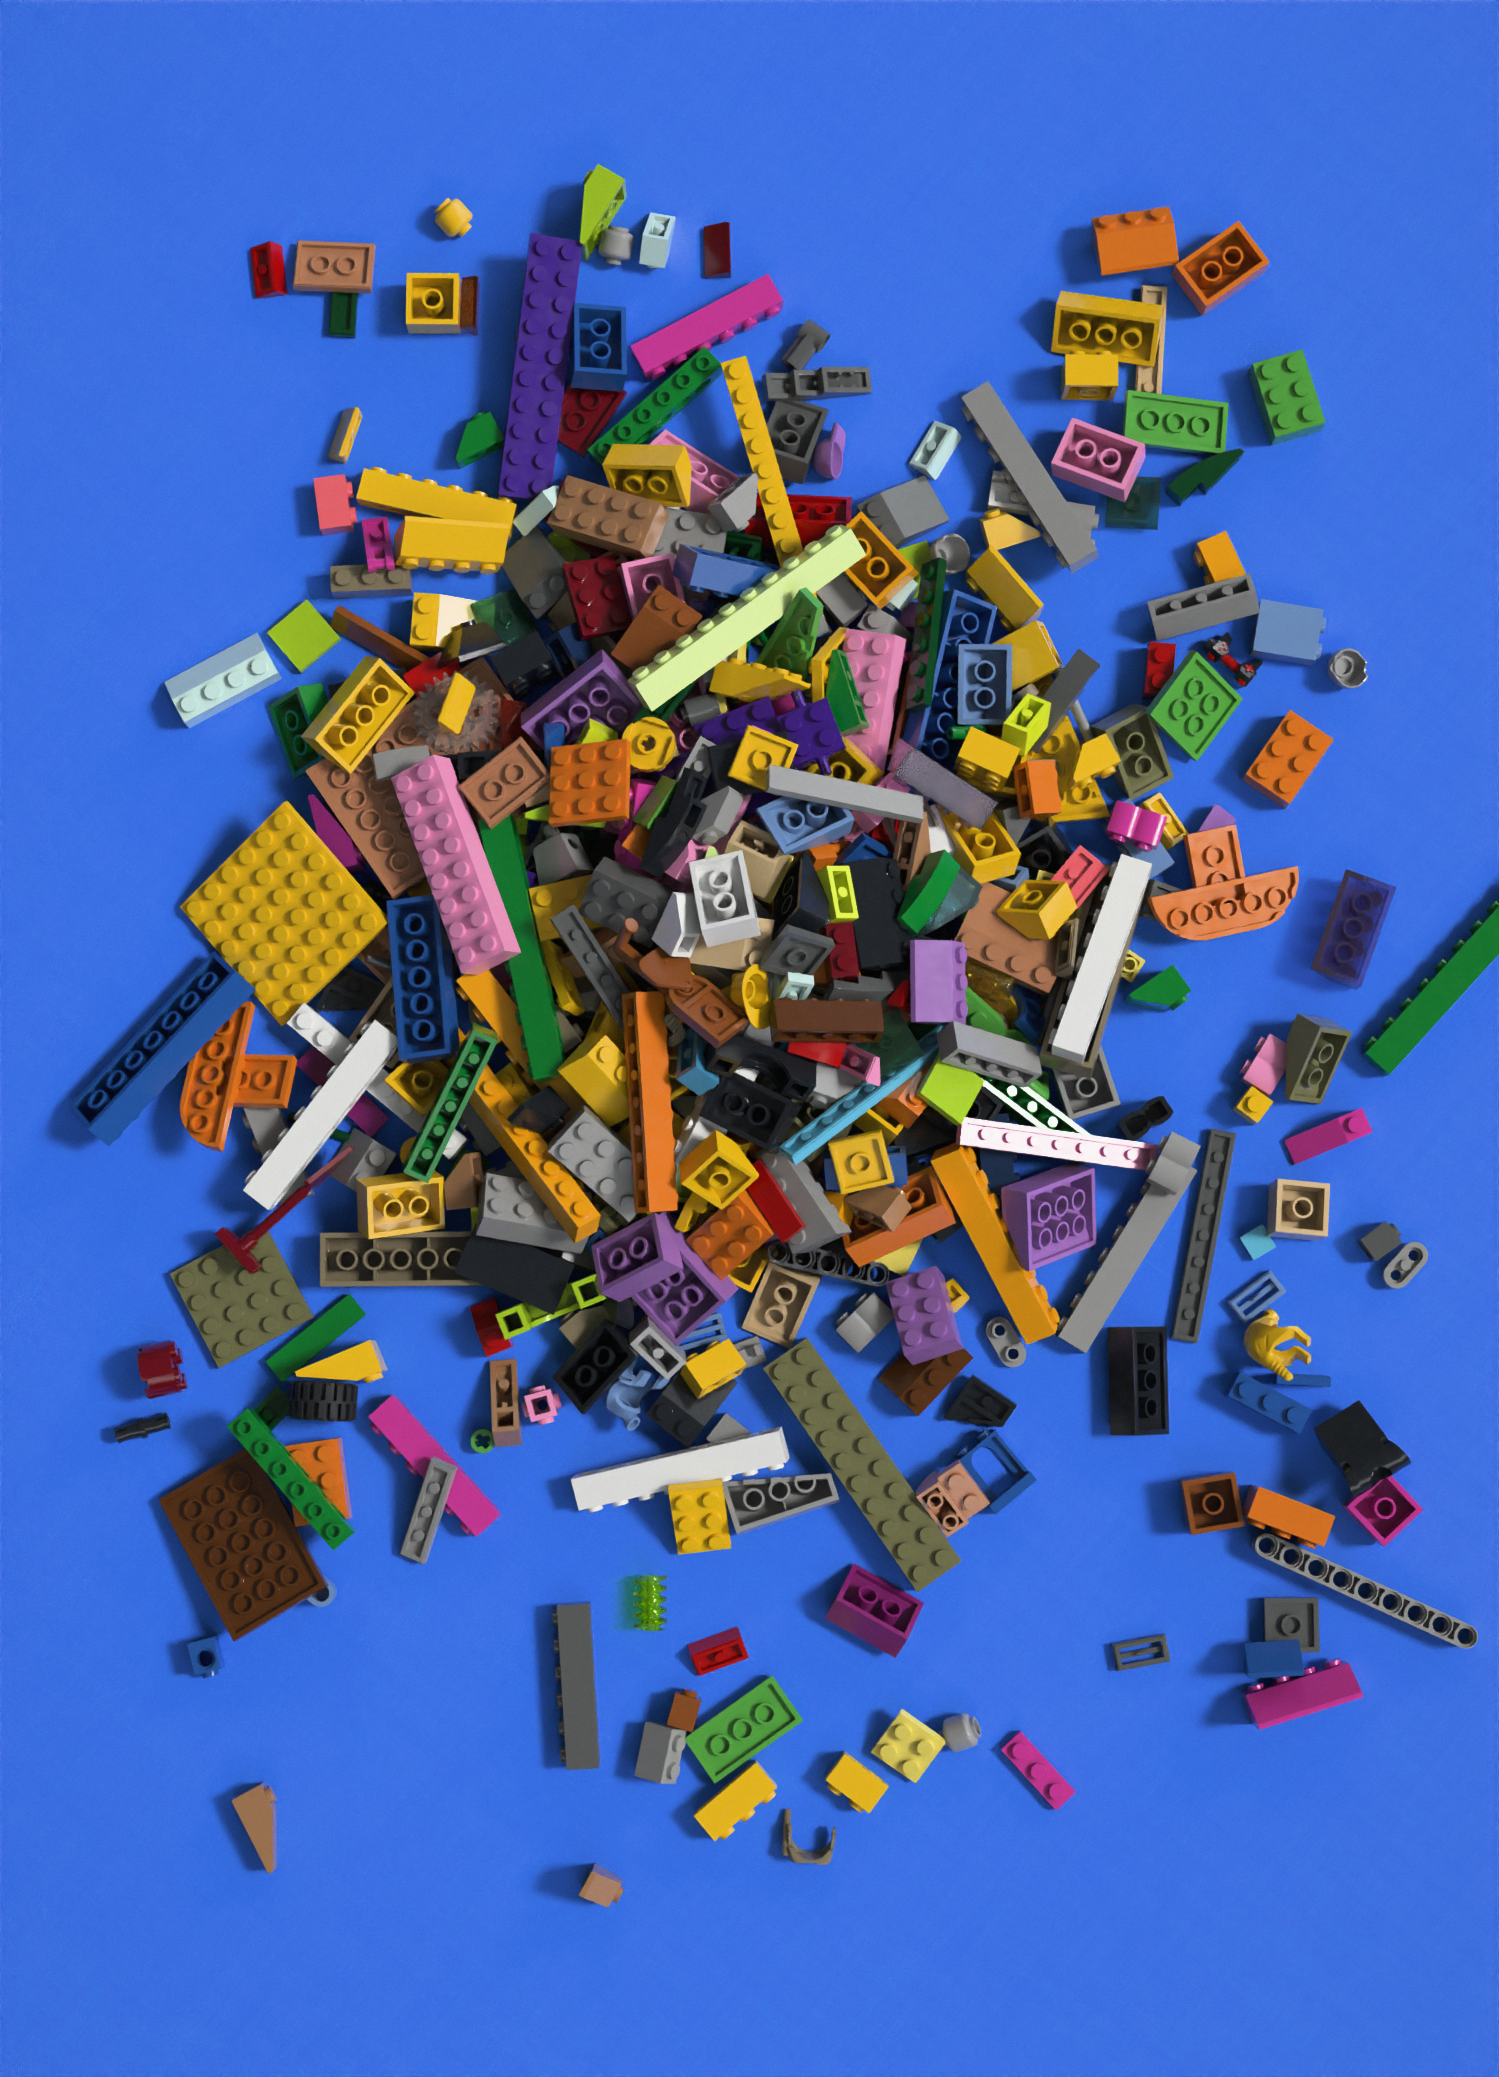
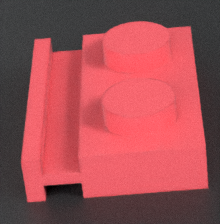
[1050,845,1110,911]

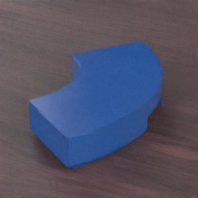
[1009,984,1045,1043]

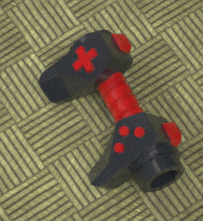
[1202,632,1263,687]

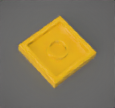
[728,725,798,796]
[828,1129,894,1195]

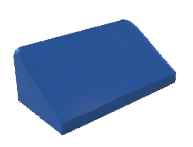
[543,723,565,772]

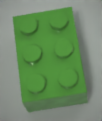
[1248,349,1326,446]

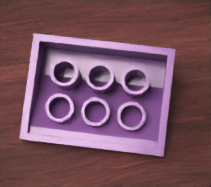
[521,649,643,750]
[1001,1163,1097,1271]
[631,1211,739,1346]

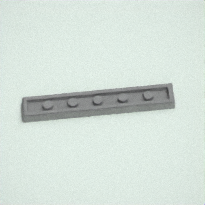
[766,765,923,824]

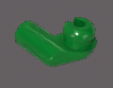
[946,724,987,740]

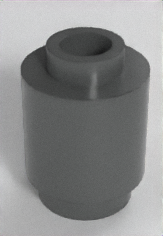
[680,693,721,727]

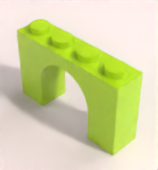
[495,1273,607,1340]

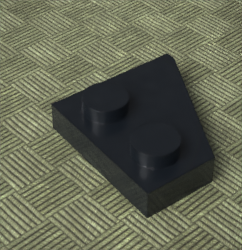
[316,966,385,1012]
[944,1374,1017,1427]

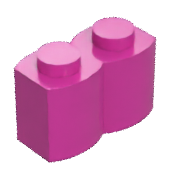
[1105,800,1167,852]

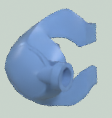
[602,1353,670,1431]

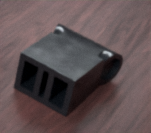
[1314,1400,1411,1499]

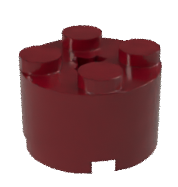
[137,1340,188,1400]

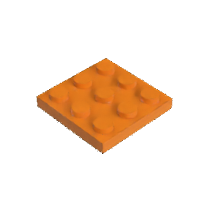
[549,739,631,827]

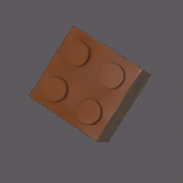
[1178,1471,1245,1535]

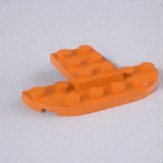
[1148,824,1299,940]
[180,1002,297,1152]

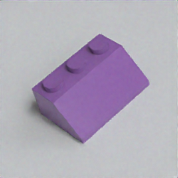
[910,940,968,1026]
[591,1212,683,1302]

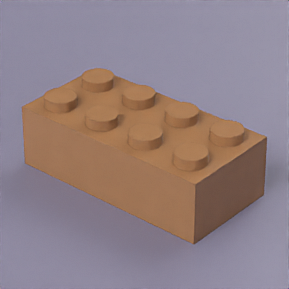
[547,475,669,560]

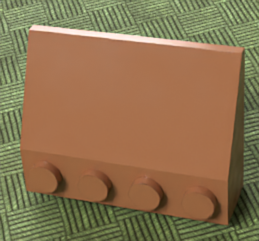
[954,882,1079,997]

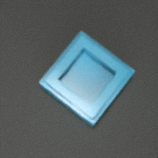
[1239,1224,1276,1261]

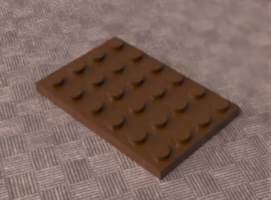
[159,1448,329,1641]

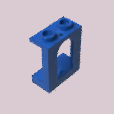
[954,1429,1037,1515]

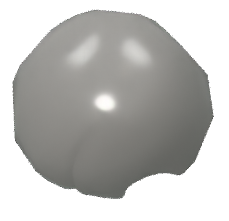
[929,534,970,575]
[1327,648,1368,689]

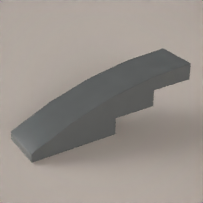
[762,367,872,401]
[1030,649,1100,754]
[824,971,910,1007]

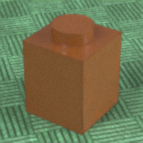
[667,1688,702,1732]

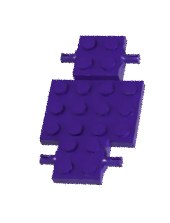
[653,690,846,820]

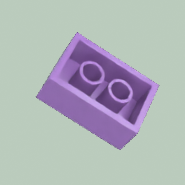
[886,1266,963,1365]

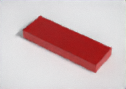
[747,1160,806,1243]

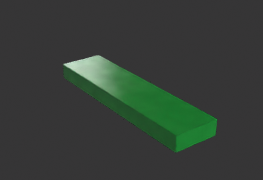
[265,1294,367,1382]

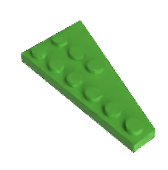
[733,587,824,706]

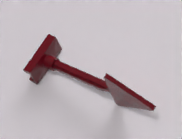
[215,1145,354,1274]

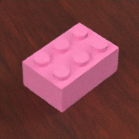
[1051,418,1146,502]

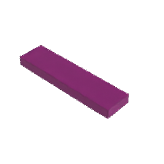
[297,1046,390,1138]

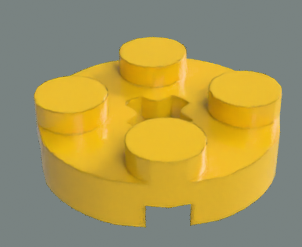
[622,717,676,772]

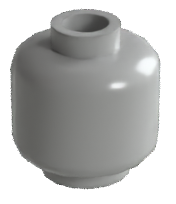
[598,226,634,265]
[939,1713,981,1752]

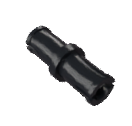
[114,1412,171,1444]

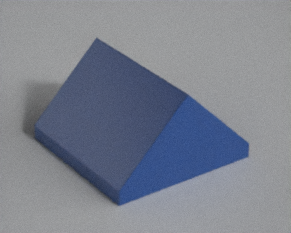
[1244,1640,1304,1679]

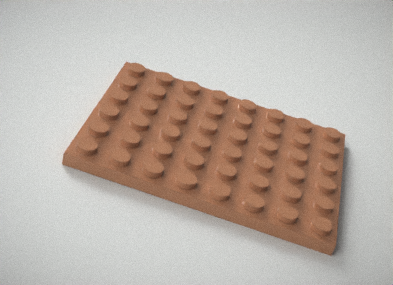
[305,656,545,900]

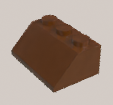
[878,1348,974,1416]

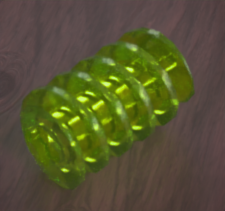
[633,1575,667,1631]

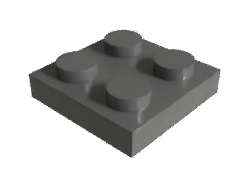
[758,924,835,976]
[1263,1597,1320,1653]

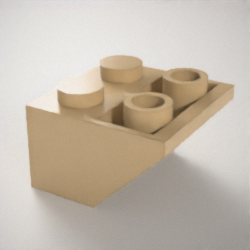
[724,820,790,900]

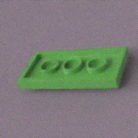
[1122,390,1229,455]
[685,1675,803,1784]

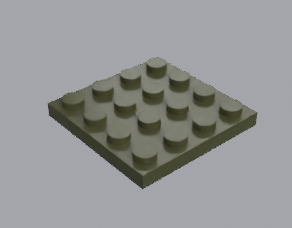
[170,1228,315,1368]

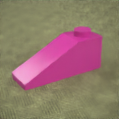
[1284,1108,1373,1165]

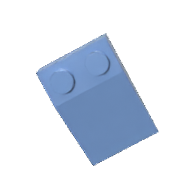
[756,775,854,855]

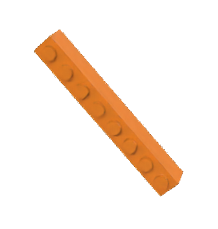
[622,991,678,1213]

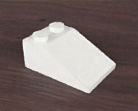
[689,850,761,948]

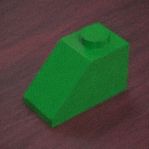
[456,412,504,469]

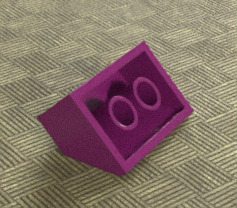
[825,1563,924,1658]

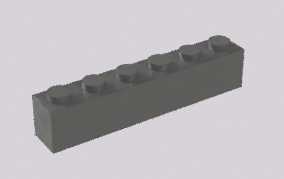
[552,1602,600,1770]

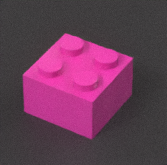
[1342,1476,1424,1547]

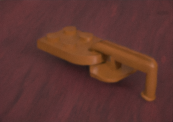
[613,918,750,1049]

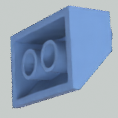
[958,644,1013,726]

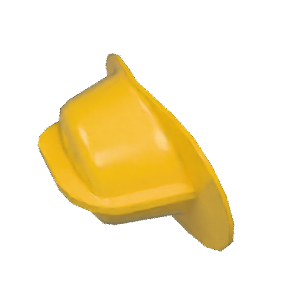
[730,964,772,1030]

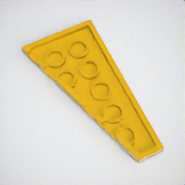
[1021,674,1111,823]

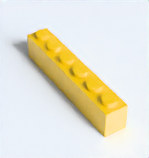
[356,467,518,540]

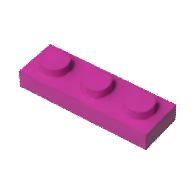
[1000,1730,1076,1810]

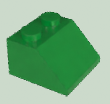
[1124,964,1191,1011]

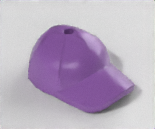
[813,422,846,480]

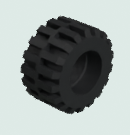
[288,1380,358,1422]

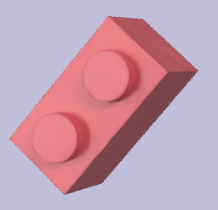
[313,474,358,536]

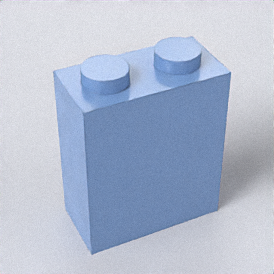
[1249,599,1326,666]

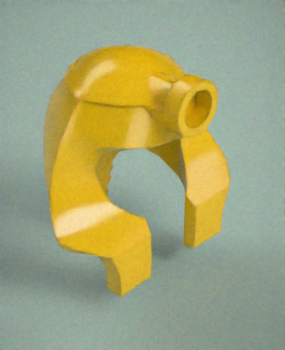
[1243,1308,1311,1381]

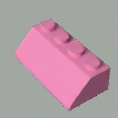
[649,429,739,514]

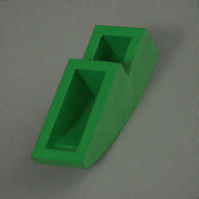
[897,849,961,935]

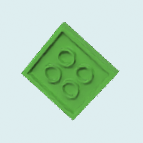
[1144,650,1243,761]

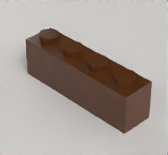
[768,997,884,1043]

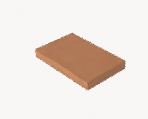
[293,240,376,294]
[458,736,550,829]

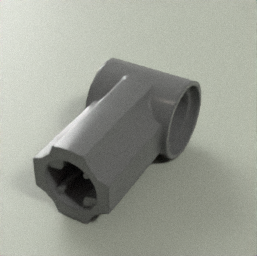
[781,319,831,371]

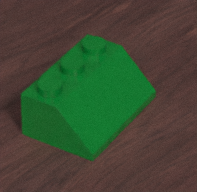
[268,683,328,779]

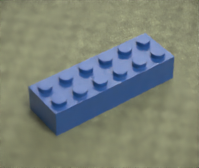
[386,894,460,1064]

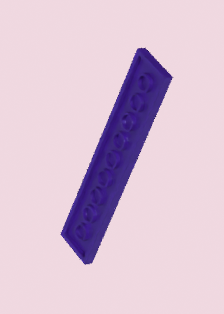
[497,233,582,501]

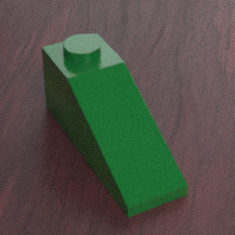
[826,649,869,737]

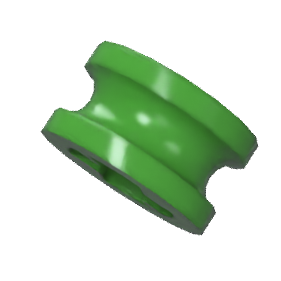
[471,1429,495,1453]

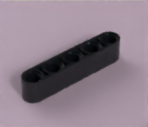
[759,1240,889,1286]

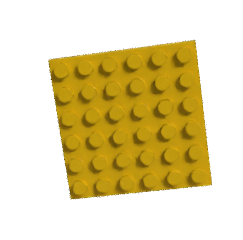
[180,801,388,1026]

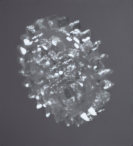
[413,671,500,755]

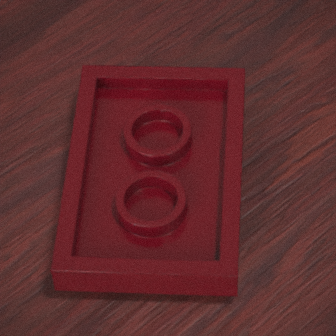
[557,383,627,459]
[561,556,632,640]

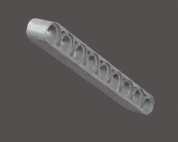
[1251,1532,1478,1649]

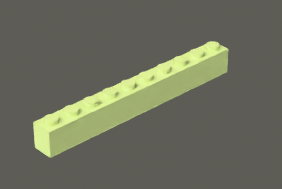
[627,525,866,711]

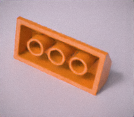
[842,1166,956,1267]

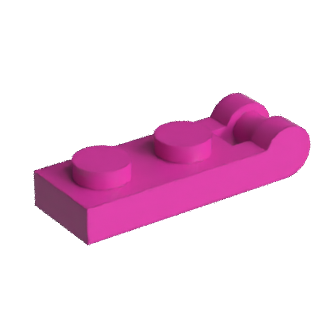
[361,517,395,573]

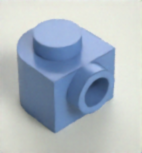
[307,1575,337,1607]

